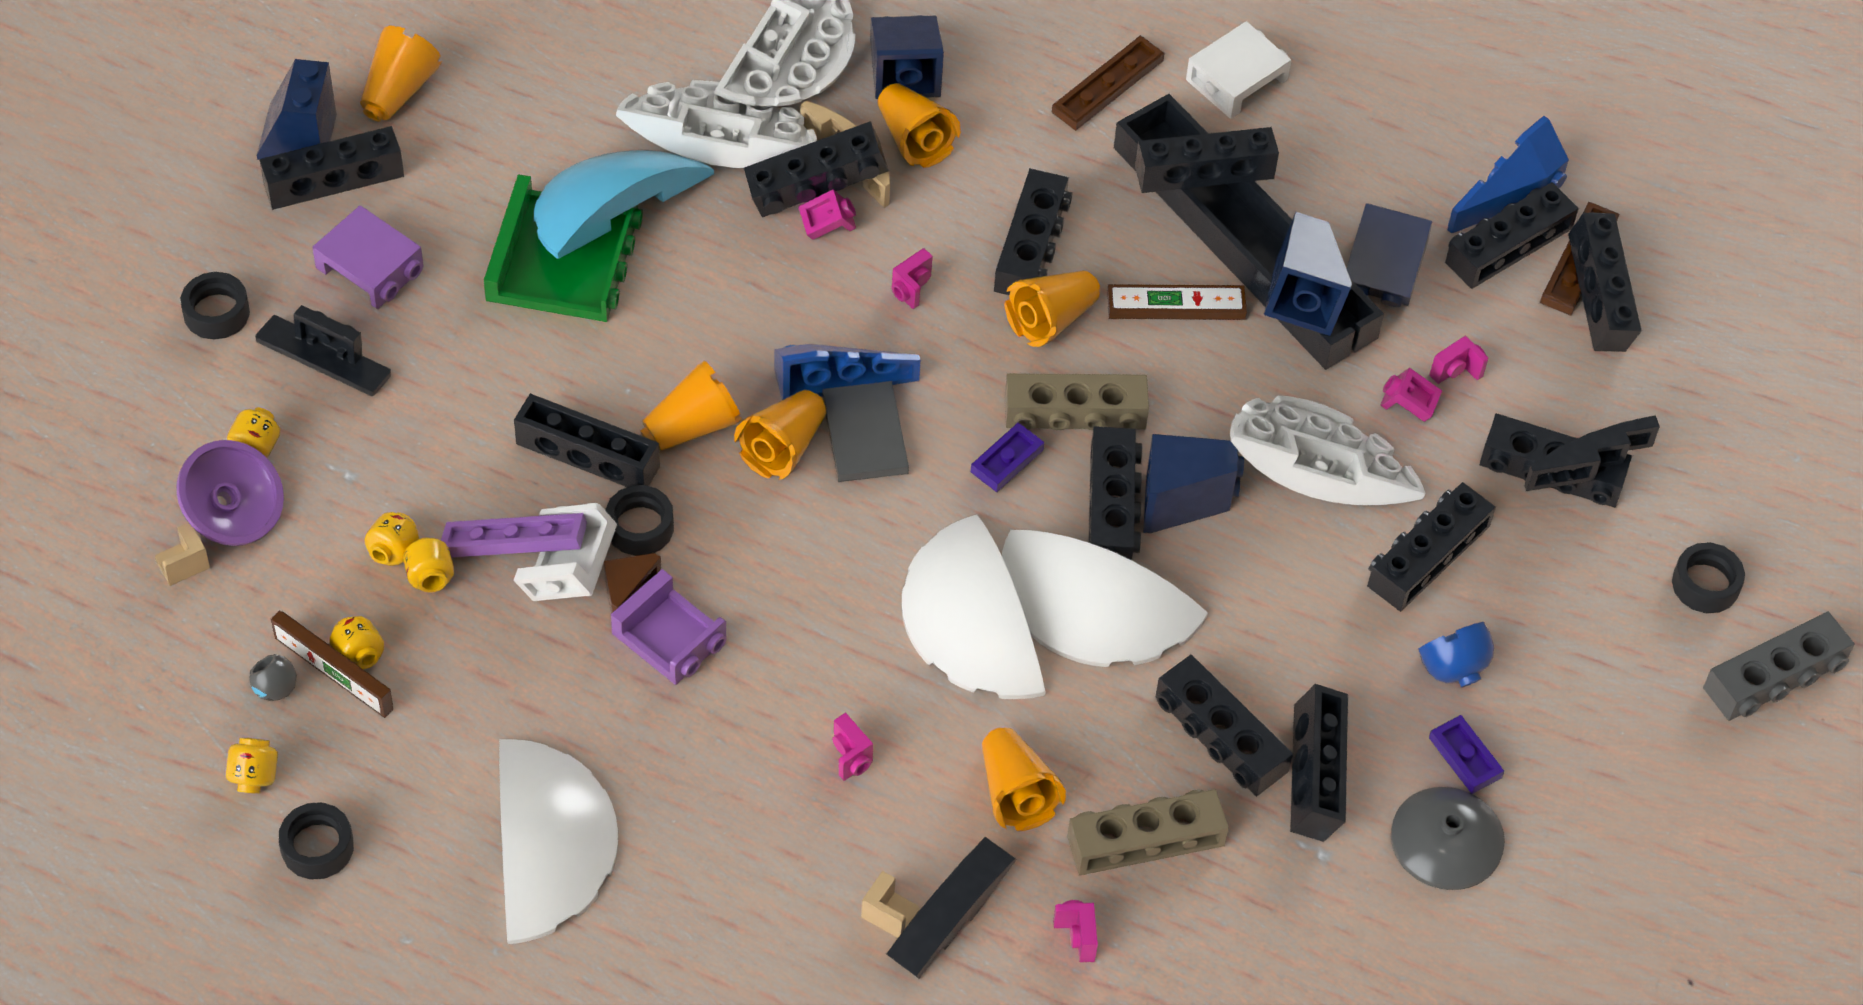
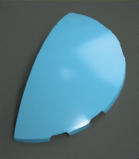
[534,150,714,259]

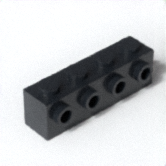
[744,121,889,217]
[1445,182,1579,289]
[1367,482,1496,612]

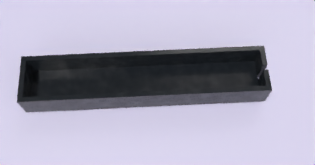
[1113,94,1384,370]

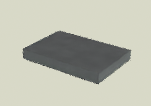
[822,381,909,482]

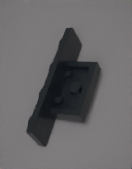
[255,305,391,396]

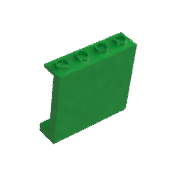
[484,174,643,322]

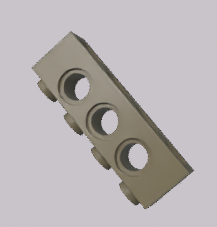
[1005,373,1149,431]
[1067,789,1229,876]

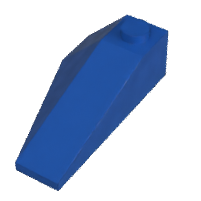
[1447,116,1569,233]
[774,344,921,400]

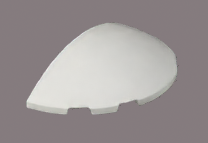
[714,0,856,107]
[616,80,817,168]
[1230,396,1426,505]
[901,515,1046,699]
[1002,530,1208,667]
[499,739,618,944]

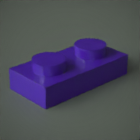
[970,423,1045,492]
[1429,715,1504,794]

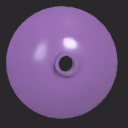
[176,440,284,546]

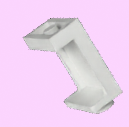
[1186,21,1291,119]
[514,503,617,601]

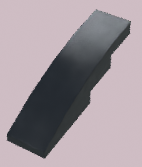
[1524,415,1660,491]
[886,837,1017,979]

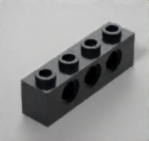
[259,126,404,210]
[1135,127,1279,193]
[994,168,1073,295]
[1568,212,1642,352]
[514,393,660,487]
[1479,413,1632,508]
[1088,426,1142,560]
[1155,654,1293,797]
[1290,684,1348,842]

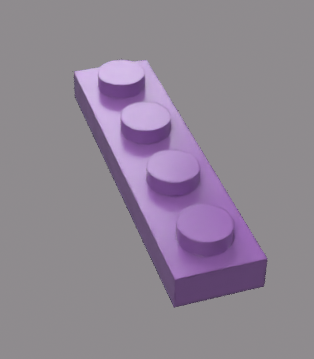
[441,513,587,557]

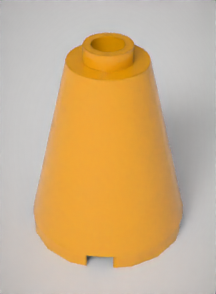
[360,25,442,122]
[878,83,961,168]
[1004,270,1100,347]
[640,361,742,451]
[734,390,826,480]
[982,727,1066,831]

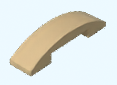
[800,101,890,208]

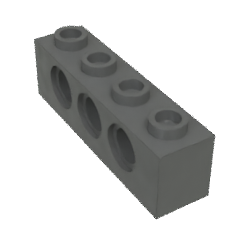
[1703,611,1855,721]

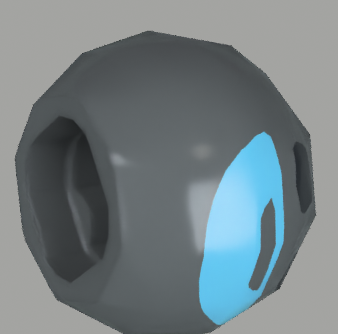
[249,654,297,701]

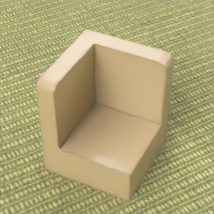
[155,522,210,586]
[861,871,919,938]

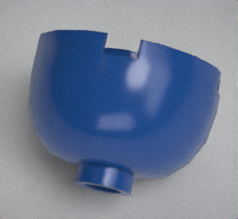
[1418,622,1494,688]

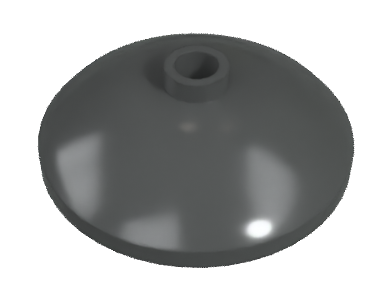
[1391,787,1505,890]

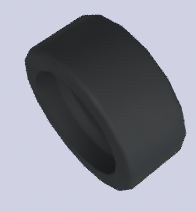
[180,271,250,340]
[605,485,674,556]
[1672,542,1745,613]
[279,802,354,880]

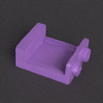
[312,205,424,309]
[611,569,727,685]

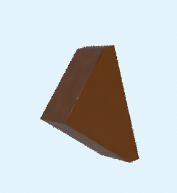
[604,553,661,614]

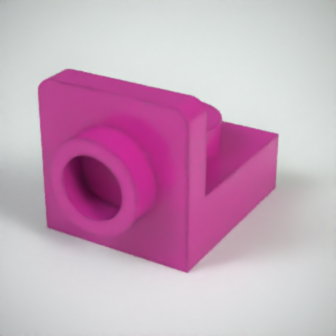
[798,190,856,240]
[891,248,933,309]
[1429,335,1488,384]
[1380,368,1442,422]
[832,712,873,781]
[1053,900,1098,962]

